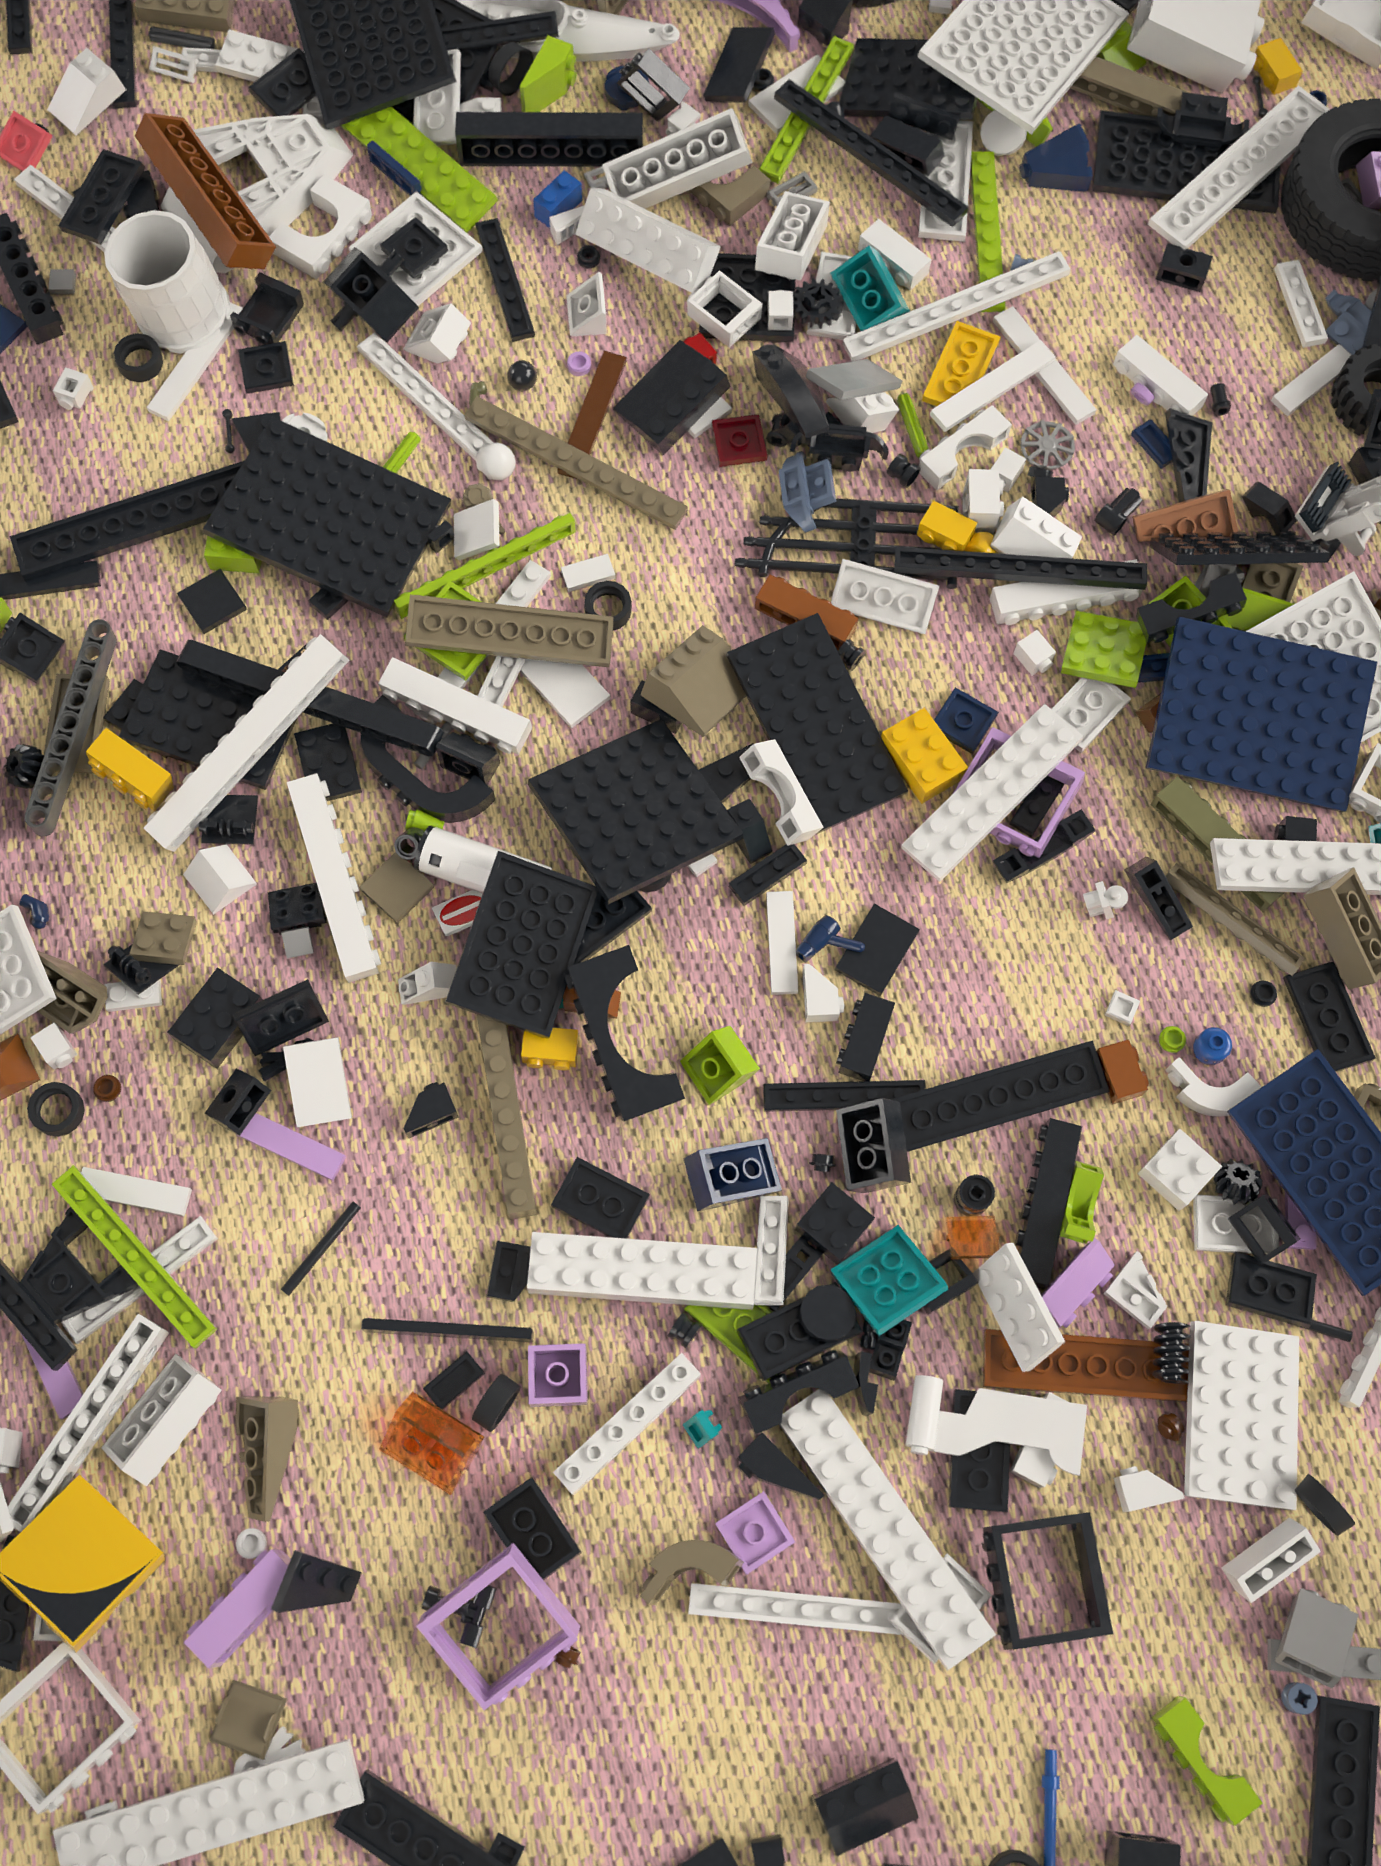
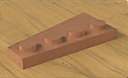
[1132,489,1238,541]

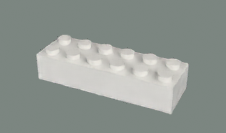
[603,108,753,209]
[575,188,721,293]

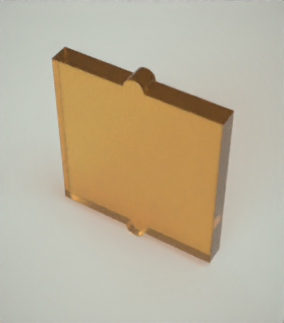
[946,1216,1000,1259]

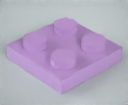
[715,1491,795,1575]

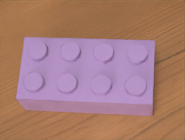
[184,1549,291,1669]

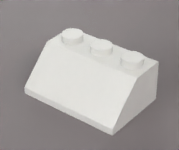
[990,497,1082,558]

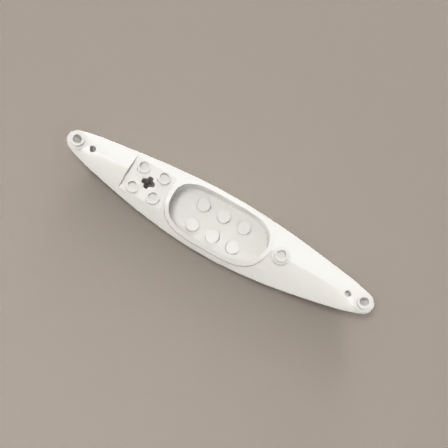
[456,0,679,62]

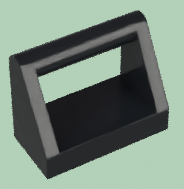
[1228,1193,1301,1265]
[923,1248,978,1315]

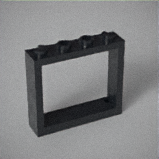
[981,1512,1114,1650]

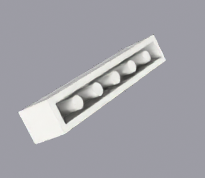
[990,559,1143,625]
[378,657,532,755]

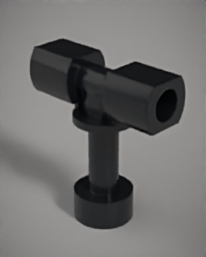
[422,1585,497,1648]

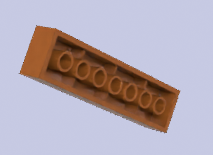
[135,113,276,270]

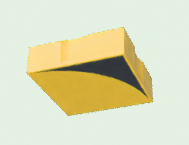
[0,1474,165,1653]

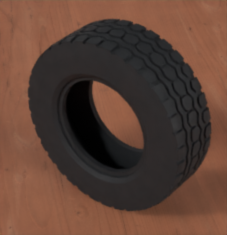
[1281,98,1381,282]

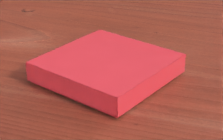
[0,110,53,172]

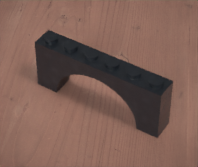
[563,945,685,1122]

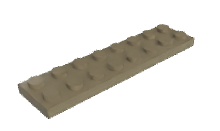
[405,594,614,668]

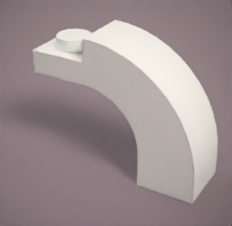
[1166,1057,1261,1117]

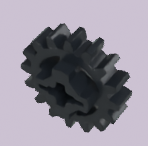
[793,278,843,329]

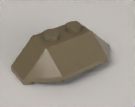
[37,950,108,1034]

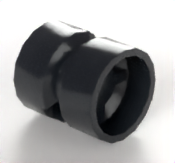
[954,1174,995,1217]

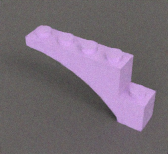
[710,0,800,53]

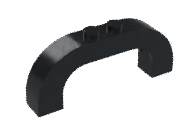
[360,695,495,823]

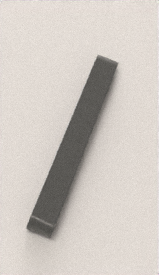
[24,619,117,837]

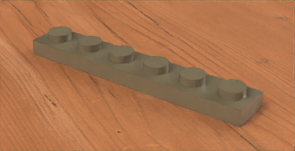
[1166,863,1305,976]

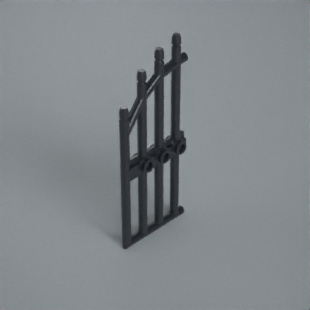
[735,498,959,589]

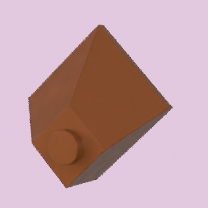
[0,1033,41,1101]

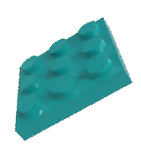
[830,1225,948,1336]

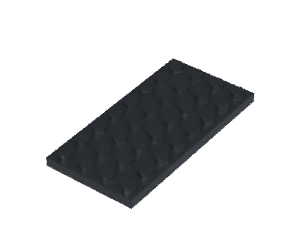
[1092,110,1280,214]
[726,613,908,835]

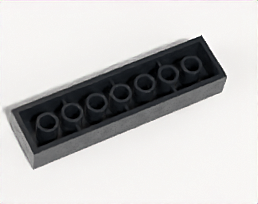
[455,111,643,167]

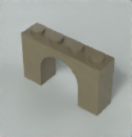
[686,166,770,226]

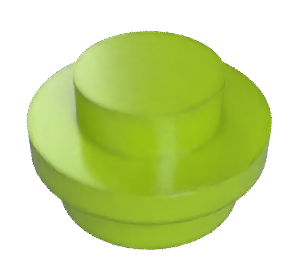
[1159,1026,1186,1053]

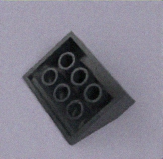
[612,340,731,455]

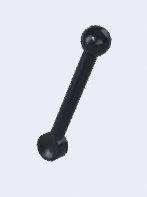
[1252,76,1268,118]
[222,409,235,454]

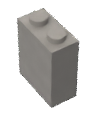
[1274,1588,1359,1688]

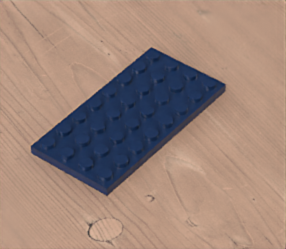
[1227,1049,1381,1296]

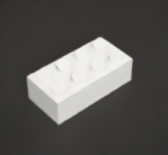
[755,191,830,281]

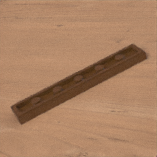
[557,350,627,480]

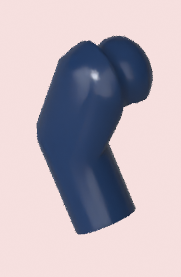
[19,894,50,929]

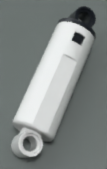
[394,825,552,893]

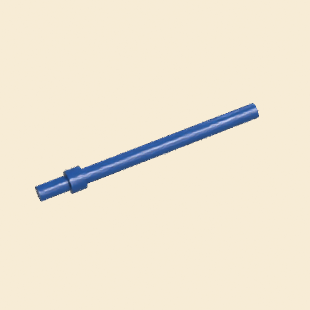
[1041,1749,1060,1866]

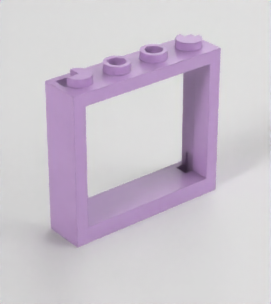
[954,727,1085,858]
[416,1543,580,1710]

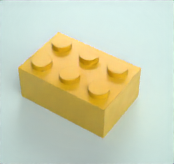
[881,707,968,804]
[86,728,174,811]

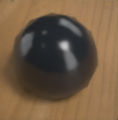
[507,360,537,392]

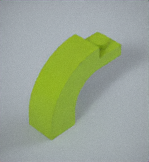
[1060,1160,1104,1244]

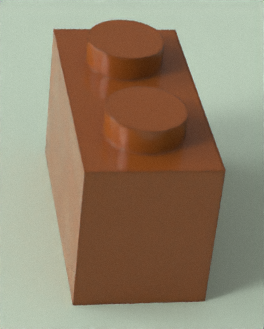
[1097,1039,1149,1105]

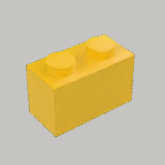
[1253,38,1303,95]
[917,500,977,551]
[521,1028,579,1071]

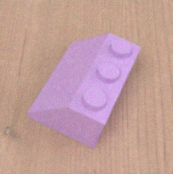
[1041,1238,1115,1328]

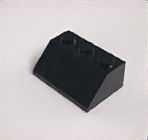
[812,1758,919,1856]

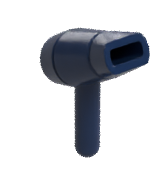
[796,915,865,963]

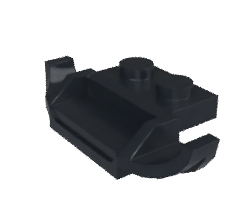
[1157,92,1250,148]
[790,424,889,472]

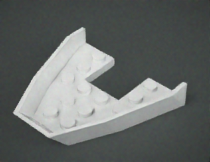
[193,114,353,236]

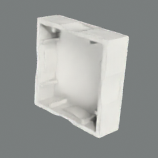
[1301,0,1381,69]

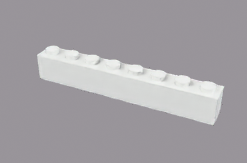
[287,773,381,983]

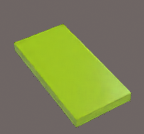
[684,1304,773,1383]

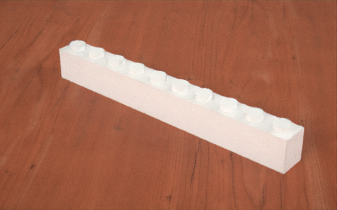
[144,634,349,852]

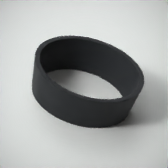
[488,42,534,96]
[1295,1474,1355,1536]

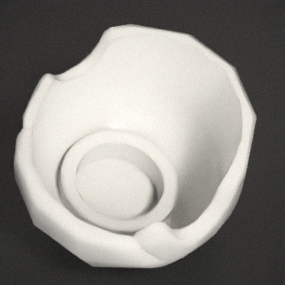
[476,443,516,480]

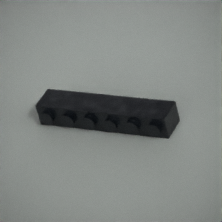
[1015,1118,1082,1289]

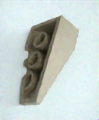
[235,1396,299,1522]

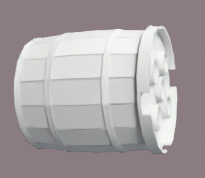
[104,210,231,354]

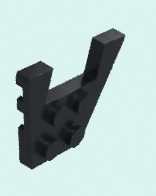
[20,1207,139,1324]

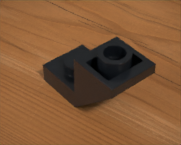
[1242,482,1298,535]

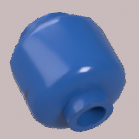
[1193,1027,1232,1065]

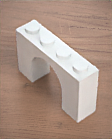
[269,174,372,279]

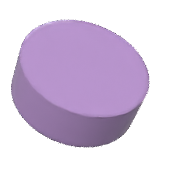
[567,352,591,376]
[1131,383,1155,406]

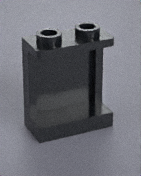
[230,272,304,345]

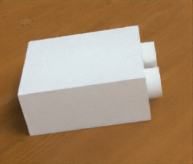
[1127,0,1264,93]

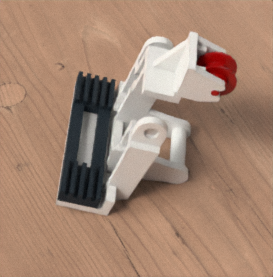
[1295,461,1381,556]

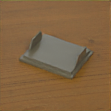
[210,1680,287,1760]

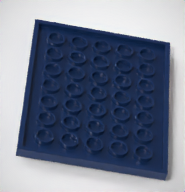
[1145,617,1378,812]

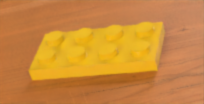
[922,321,1001,406]

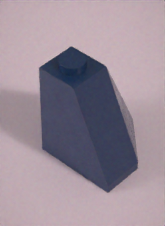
[1019,124,1093,192]

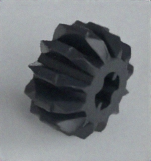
[4,744,44,789]
[1213,1158,1263,1206]

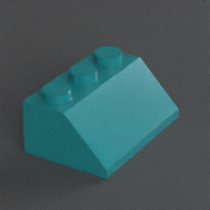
[830,245,911,331]

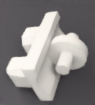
[1083,881,1128,919]

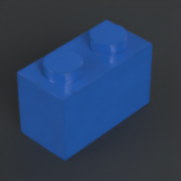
[533,170,583,228]

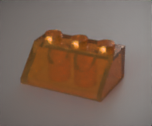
[379,1392,485,1495]

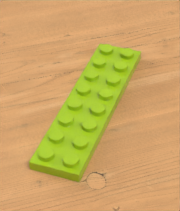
[340,107,498,233]

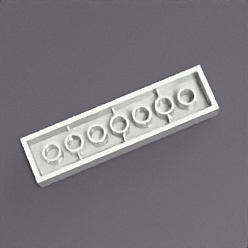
[527,1232,757,1310]

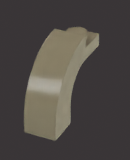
[640,1540,744,1606]

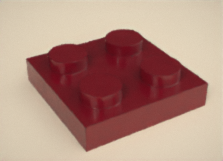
[711,414,768,467]

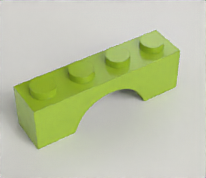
[1151,1696,1263,1826]

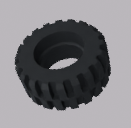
[1331,344,1381,436]

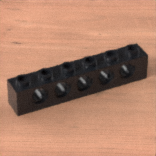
[0,212,64,345]

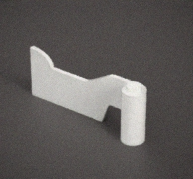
[906,1375,1087,1476]

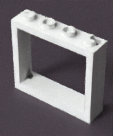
[0,1641,141,1814]

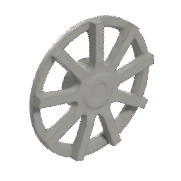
[1020,420,1075,470]

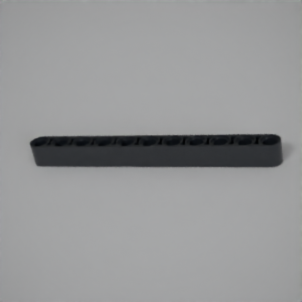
[176,640,444,757]

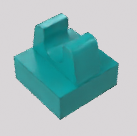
[683,1410,722,1449]

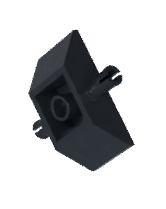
[323,247,419,342]

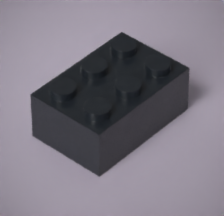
[167,967,263,1069]
[836,1098,911,1193]
[483,1477,582,1581]

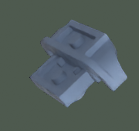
[1325,290,1371,355]
[779,451,836,533]

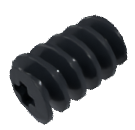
[1152,1322,1191,1384]

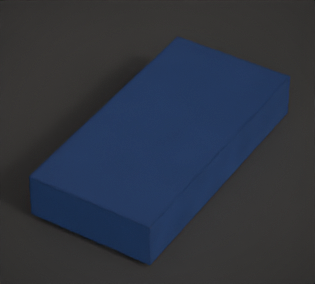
[1131,419,1173,469]

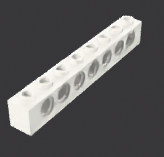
[8,1314,170,1532]

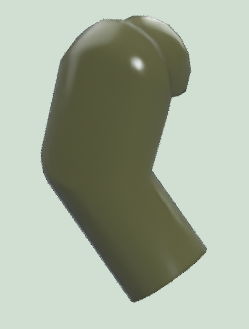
[469,381,487,406]

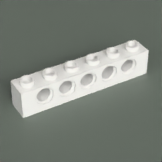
[553,1353,701,1496]

